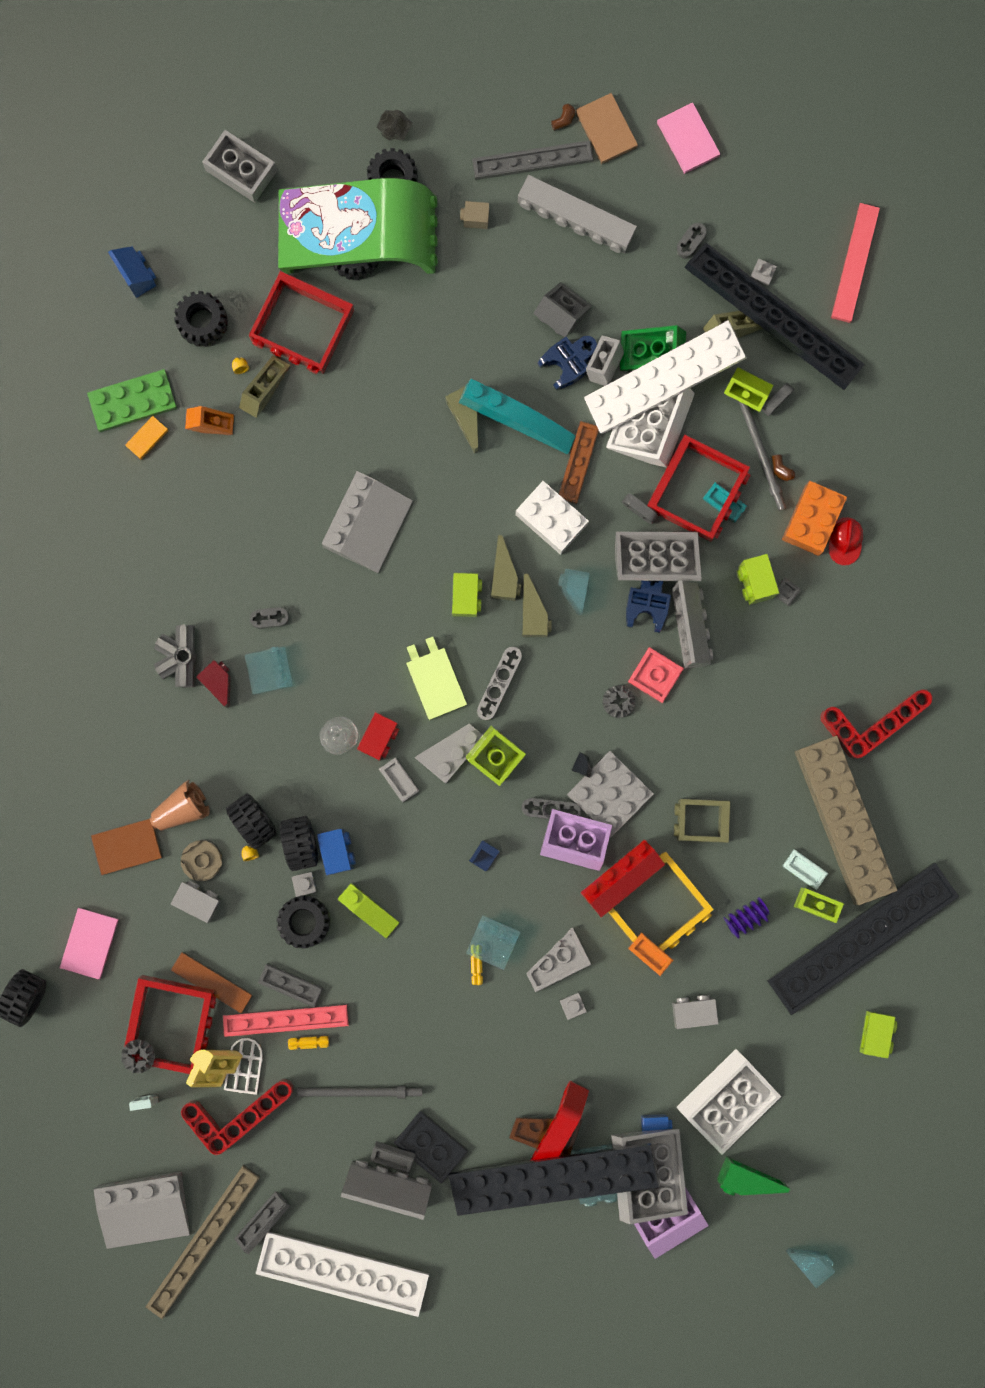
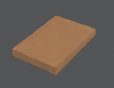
[575,93,638,164]

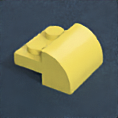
[186,1050,243,1087]

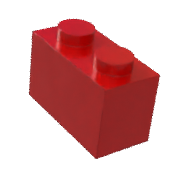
[357,712,400,761]

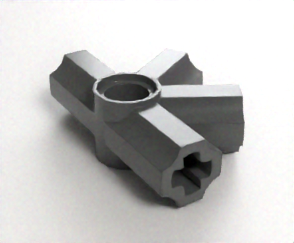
[154,625,197,688]

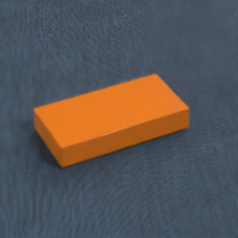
[628,933,673,976]

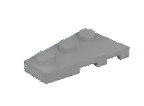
[414,724,483,784]
[526,927,591,993]

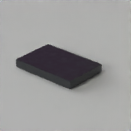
[394,1110,468,1184]

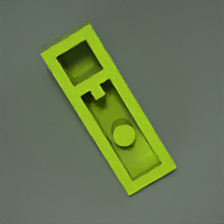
[338,883,400,938]

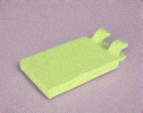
[406,637,467,720]

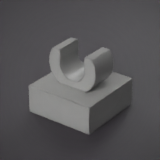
[751,259,777,286]

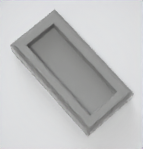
[379,757,419,803]

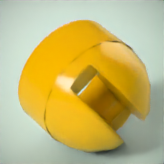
[232,357,249,374]
[242,846,259,861]

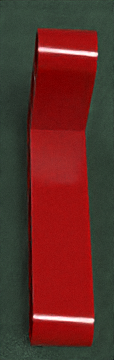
[820,690,932,759]
[181,1079,294,1155]
[530,1081,589,1161]

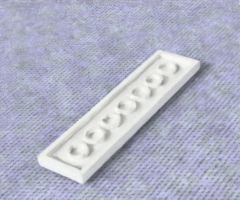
[584,321,747,434]
[256,1231,429,1317]

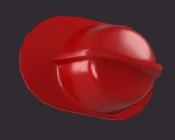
[829,517,863,565]

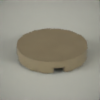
[181,840,222,881]

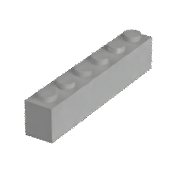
[517,175,637,254]

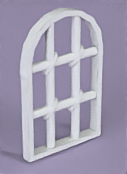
[224,1038,263,1095]

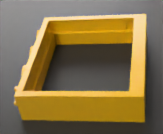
[608,852,714,951]

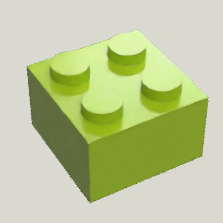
[737,554,779,605]
[465,725,526,786]

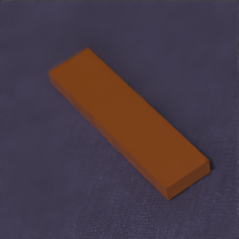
[559,421,599,504]
[171,952,253,1013]

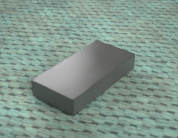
[370,1141,416,1174]

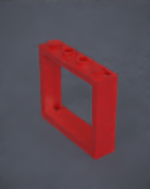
[249,271,354,374]
[647,435,751,542]
[124,975,217,1074]

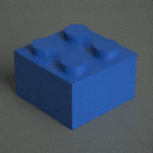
[317,829,356,875]

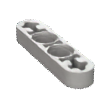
[477,647,522,721]

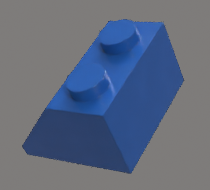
[108,246,156,298]

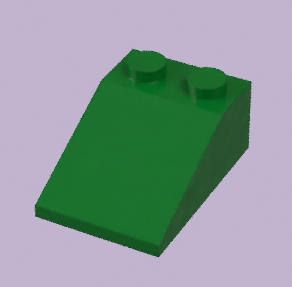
[620,325,687,372]
[716,1156,790,1196]

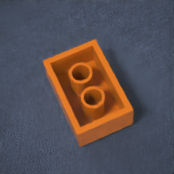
[782,481,847,556]

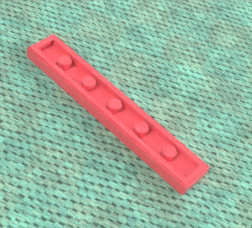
[831,203,880,323]
[223,1005,349,1037]

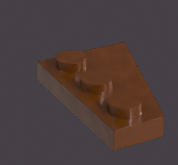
[509,1117,582,1156]

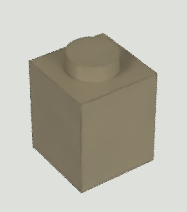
[460,201,489,229]

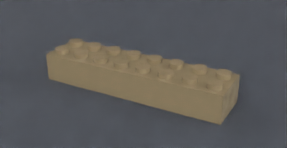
[794,736,897,905]

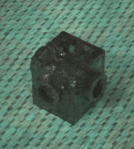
[377,109,413,140]

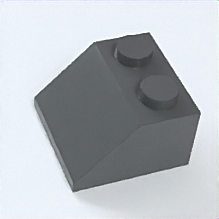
[533,282,592,337]

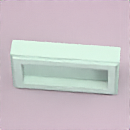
[782,849,828,890]
[129,1094,158,1111]

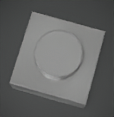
[292,872,317,897]
[559,992,586,1020]

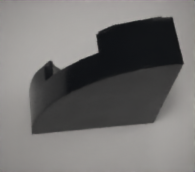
[572,752,592,778]

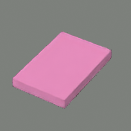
[657,102,720,174]
[60,908,119,980]

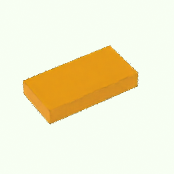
[125,416,169,460]

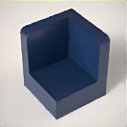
[469,840,500,871]

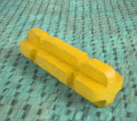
[471,944,483,985]
[288,1036,329,1050]

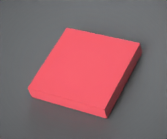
[628,647,684,703]

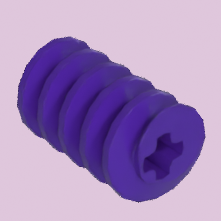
[723,897,770,939]

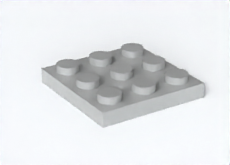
[567,751,654,838]

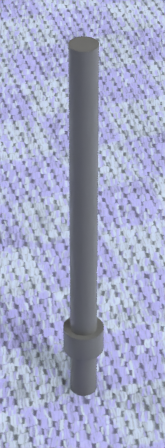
[738,401,786,511]
[297,1086,422,1099]

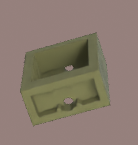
[674,799,730,843]

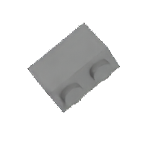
[586,335,624,386]
[171,880,222,923]
[672,995,718,1029]

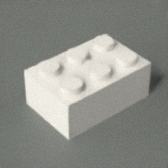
[515,481,589,555]

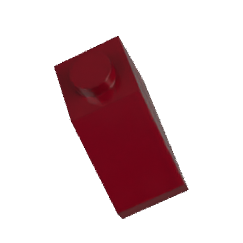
[196,660,231,708]

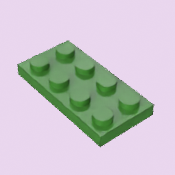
[87,369,177,432]

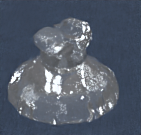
[320,716,358,755]

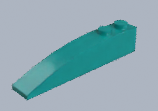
[458,379,576,454]

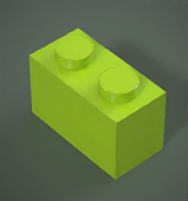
[724,367,773,412]
[452,573,482,617]
[794,888,844,923]
[859,1011,897,1059]

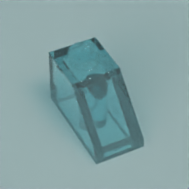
[558,569,590,615]
[786,1248,835,1288]

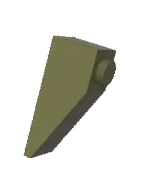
[703,311,763,338]
[239,355,290,418]
[445,386,478,453]
[491,535,521,601]
[522,574,552,637]

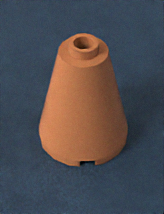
[150,780,210,830]

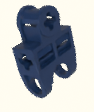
[537,336,597,390]
[626,581,671,633]

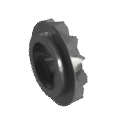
[603,685,635,718]
[121,1039,155,1073]

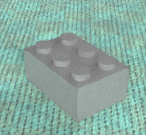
[202,130,277,203]

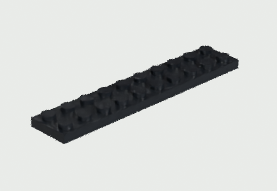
[684,243,865,390]
[766,863,959,1015]
[448,1143,660,1216]

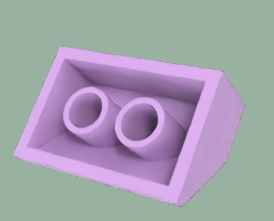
[540,809,612,871]
[634,1187,708,1259]

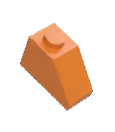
[185,406,234,435]

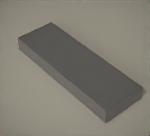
[258,964,323,1008]
[234,1191,290,1254]

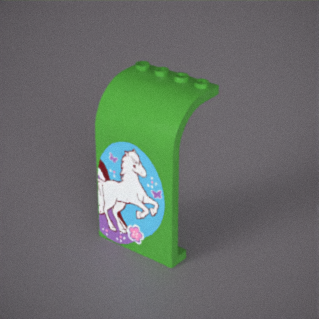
[278,178,438,274]

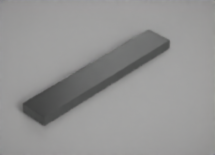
[472,140,593,180]

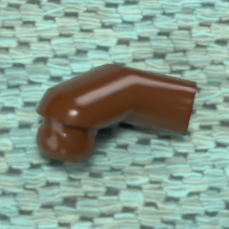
[551,104,575,131]
[772,455,795,481]

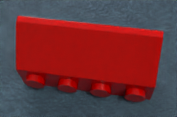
[580,840,665,918]

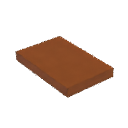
[91,819,162,875]

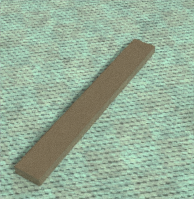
[146,1165,260,1319]

